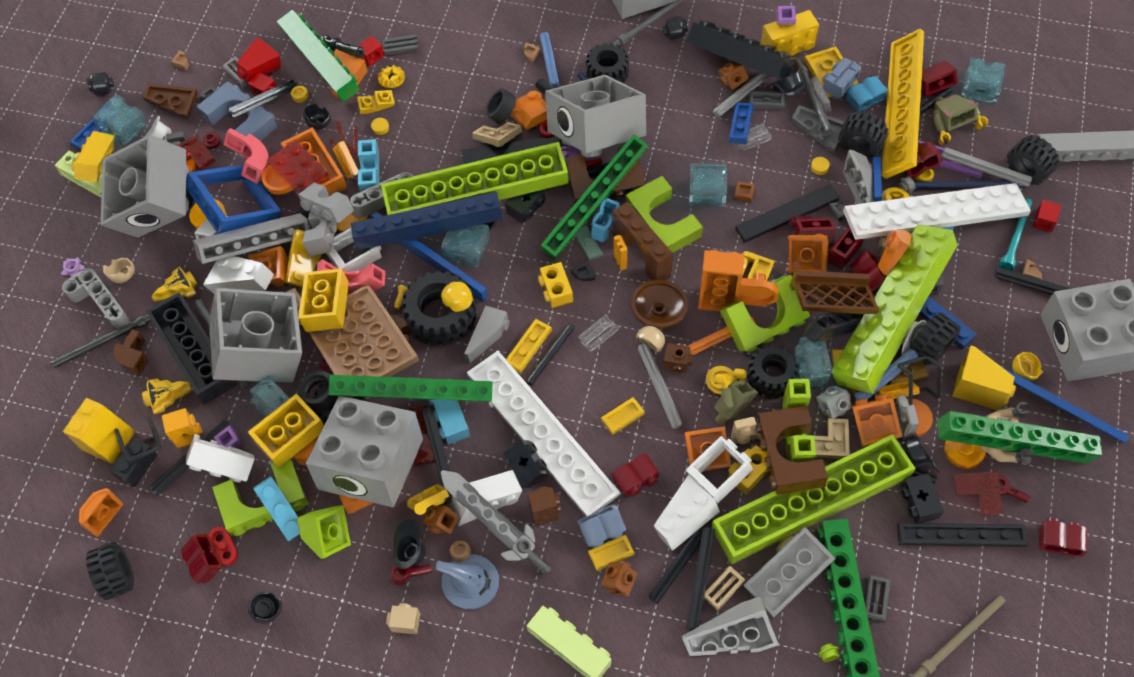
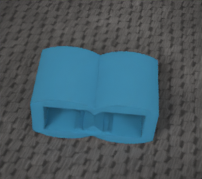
[846,76,888,112]
[591,198,619,243]

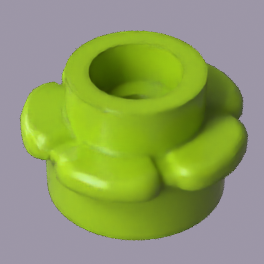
[819,643,840,663]

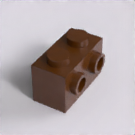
[528,487,561,526]

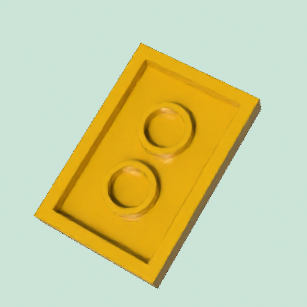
[804,46,859,98]

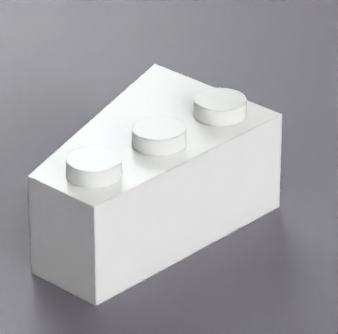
[203,256,274,294]
[186,434,254,483]
[449,470,522,526]
[654,475,720,551]

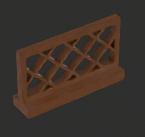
[790,270,879,314]

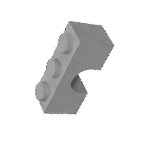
[298,182,354,223]
[303,212,337,256]

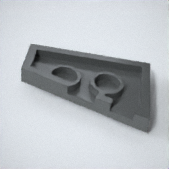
[791,105,844,153]

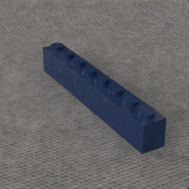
[351,192,503,250]

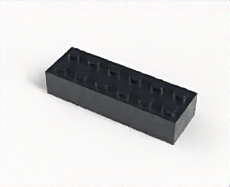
[686,20,796,79]
[146,292,238,404]

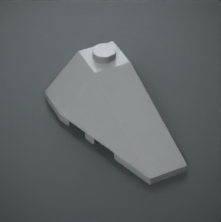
[843,150,874,204]
[682,596,779,656]

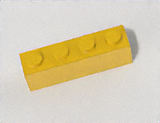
[72,131,115,183]

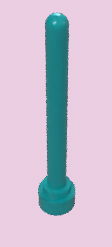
[999,199,1032,271]

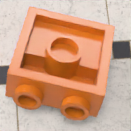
[852,394,903,446]

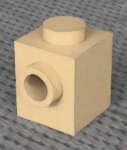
[386,603,420,634]

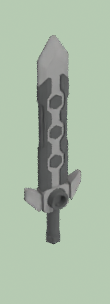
[441,470,551,575]

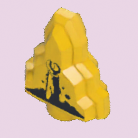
[152,267,197,303]
[142,378,192,415]

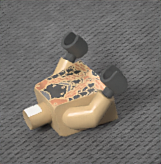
[980,402,1032,464]

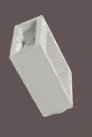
[326,228,382,271]
[686,436,753,504]

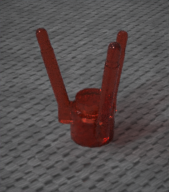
[330,120,358,160]

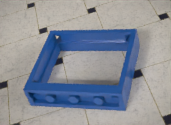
[186,164,281,234]

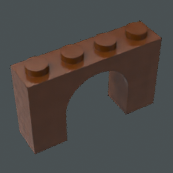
[565,146,646,204]
[612,202,673,280]
[755,405,828,495]

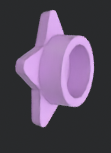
[61,257,85,276]

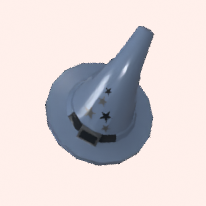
[436,554,499,610]

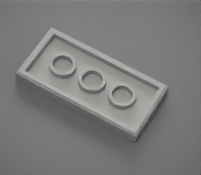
[744,527,836,618]

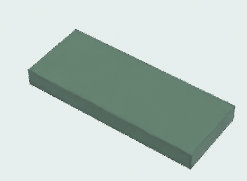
[576,226,603,261]

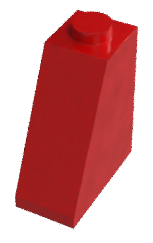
[237,37,281,83]

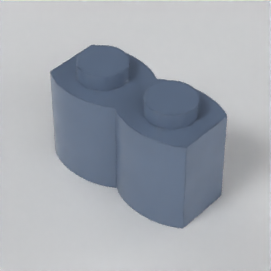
[577,505,626,548]

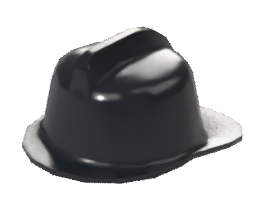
[766,68,806,95]
[900,432,940,473]
[394,520,426,569]

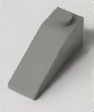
[464,306,510,363]

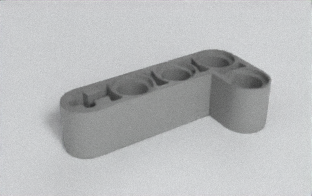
[350,172,413,218]
[62,268,129,329]

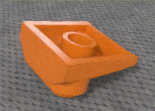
[510,91,547,131]
[878,229,912,276]
[788,234,828,273]
[248,246,288,287]
[684,426,731,471]
[79,488,124,537]

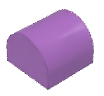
[776,6,796,25]
[214,425,242,449]

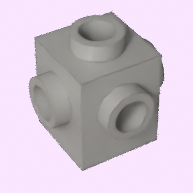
[816,386,852,419]

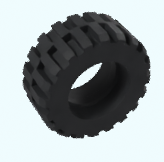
[401,271,476,346]

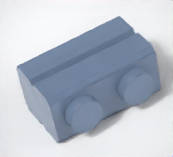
[822,57,861,99]

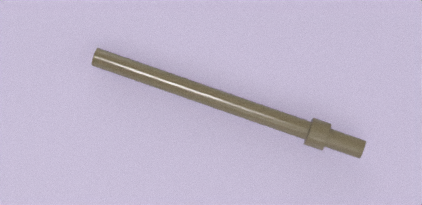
[911,595,1006,677]

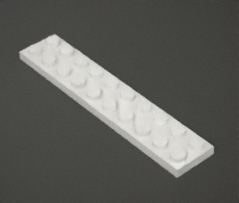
[843,183,1031,240]
[467,351,620,516]

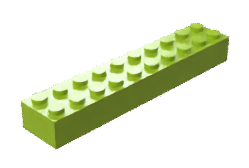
[381,142,569,215]
[831,224,958,394]
[711,434,916,565]

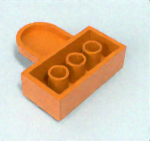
[262,127,348,195]
[698,250,779,311]

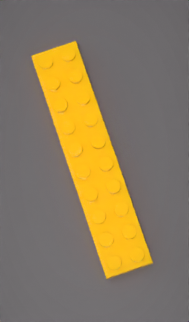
[881,28,924,179]

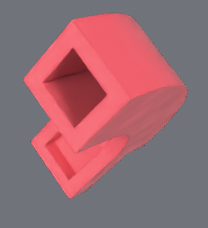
[223,128,268,183]
[317,259,385,295]

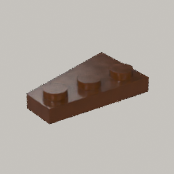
[143,83,198,119]

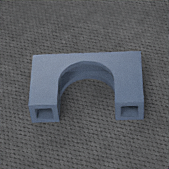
[197,81,277,141]

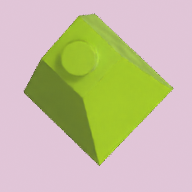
[297,505,351,559]

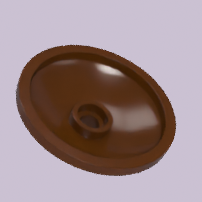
[631,280,688,329]

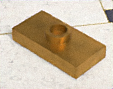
[888,360,929,385]

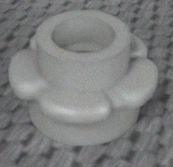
[899,176,916,194]

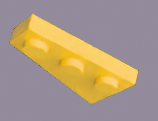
[285,229,322,288]

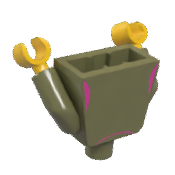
[933,95,988,146]
[714,368,758,425]

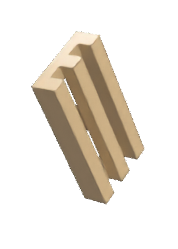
[704,566,746,612]

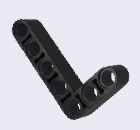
[804,292,865,343]

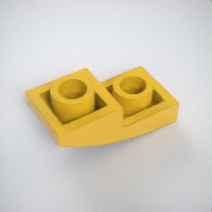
[357,90,395,114]

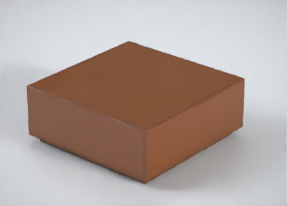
[734,181,755,202]

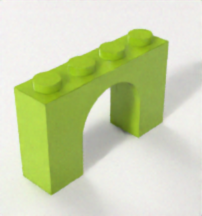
[626,176,703,252]
[720,275,810,353]
[782,379,816,462]
[212,459,309,536]

